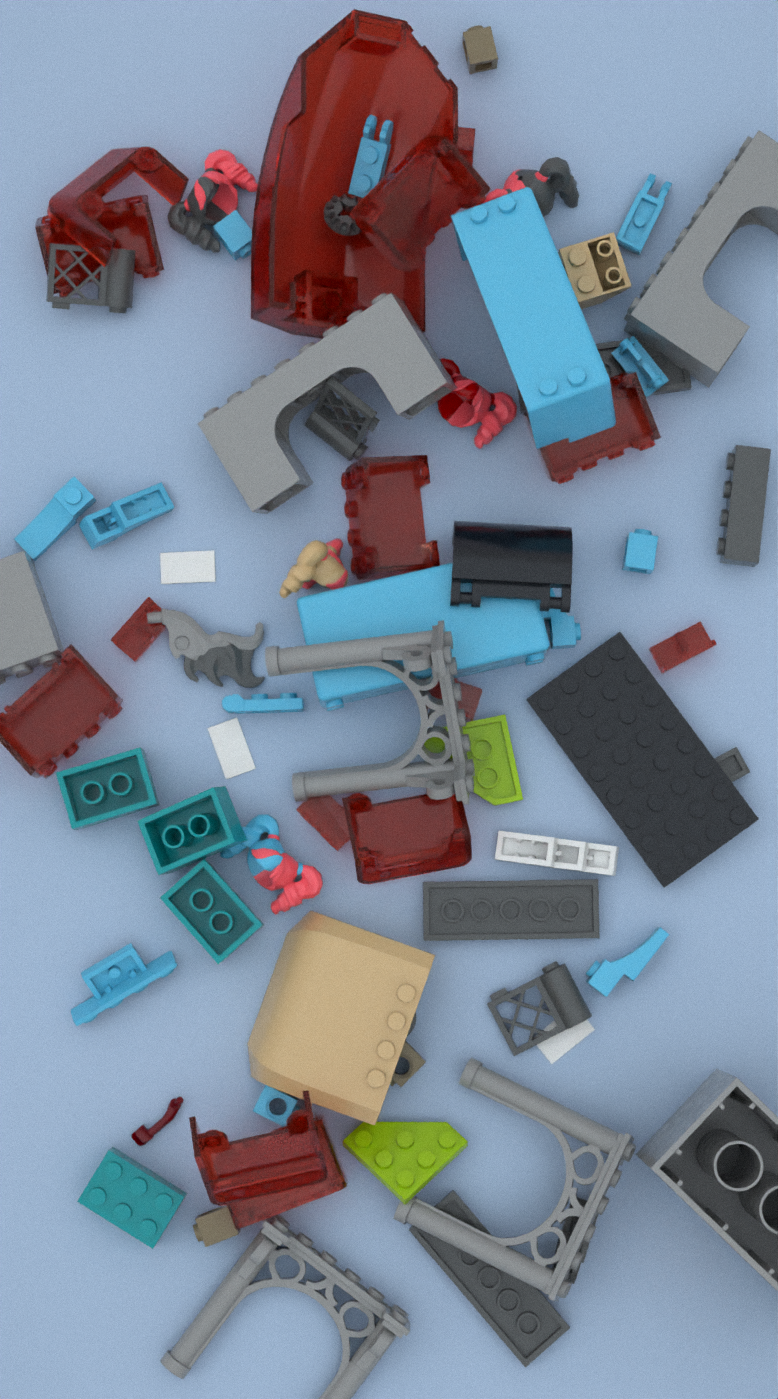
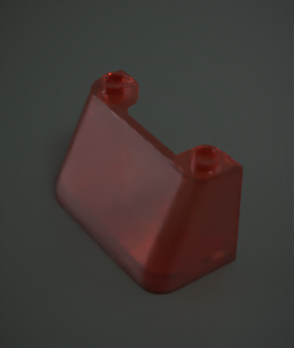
[35,195,164,297]
[342,793,472,884]

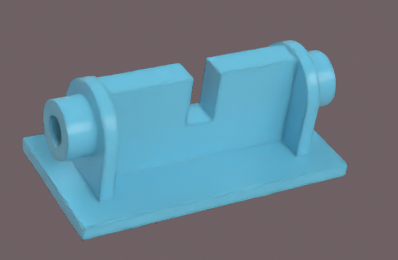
[611,336,669,398]

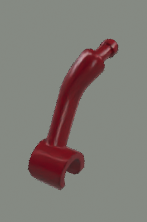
[131,1097,184,1146]

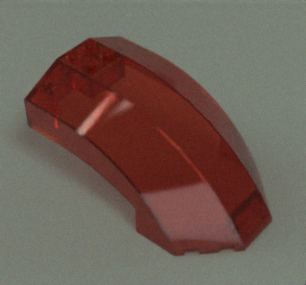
[251,9,458,339]

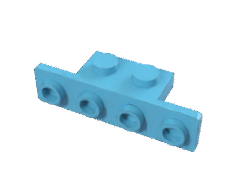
[71,943,178,1026]

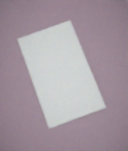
[160,550,216,584]
[207,717,256,779]
[532,1020,595,1064]

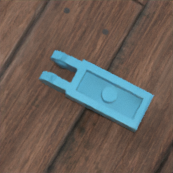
[348,115,394,201]
[616,173,672,255]
[221,693,304,714]

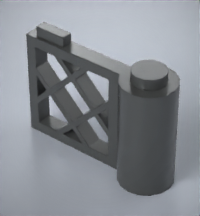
[46,243,136,313]
[305,376,380,461]
[487,961,592,1056]

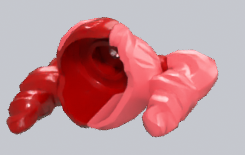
[437,358,517,449]

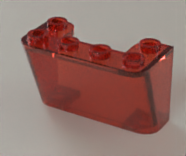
[341,455,440,580]

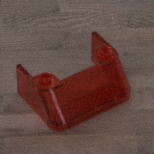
[47,146,189,267]
[189,1090,328,1206]

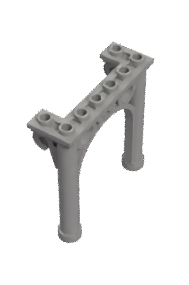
[265,620,475,805]
[394,1058,636,1301]
[160,1214,410,1399]

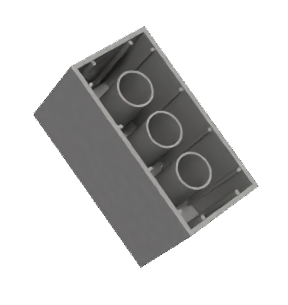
[636,1069,778,1292]

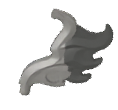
[147,609,265,688]

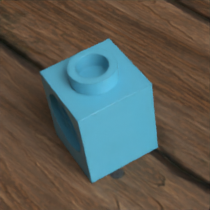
[213,210,258,261]
[622,529,658,574]
[253,1085,301,1127]

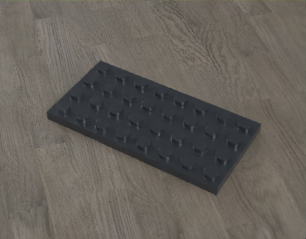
[526,632,759,888]

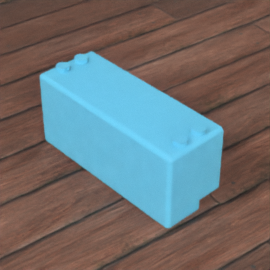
[450,187,616,449]
[297,563,550,711]

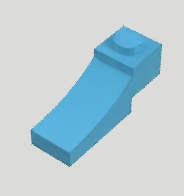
[14,476,97,561]
[79,482,175,550]
[539,588,581,649]
[586,927,670,997]

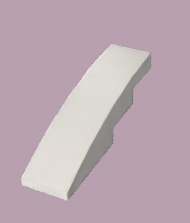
[495,831,619,876]

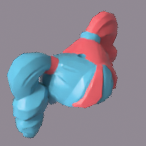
[220,814,323,915]

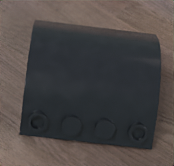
[450,521,573,613]

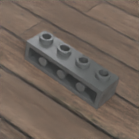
[716,445,771,567]

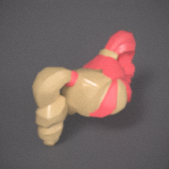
[279,538,348,598]

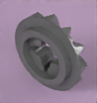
[323,193,367,236]

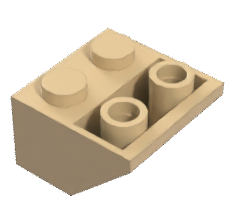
[558,232,631,309]

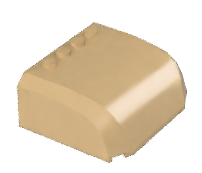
[247,910,435,1125]

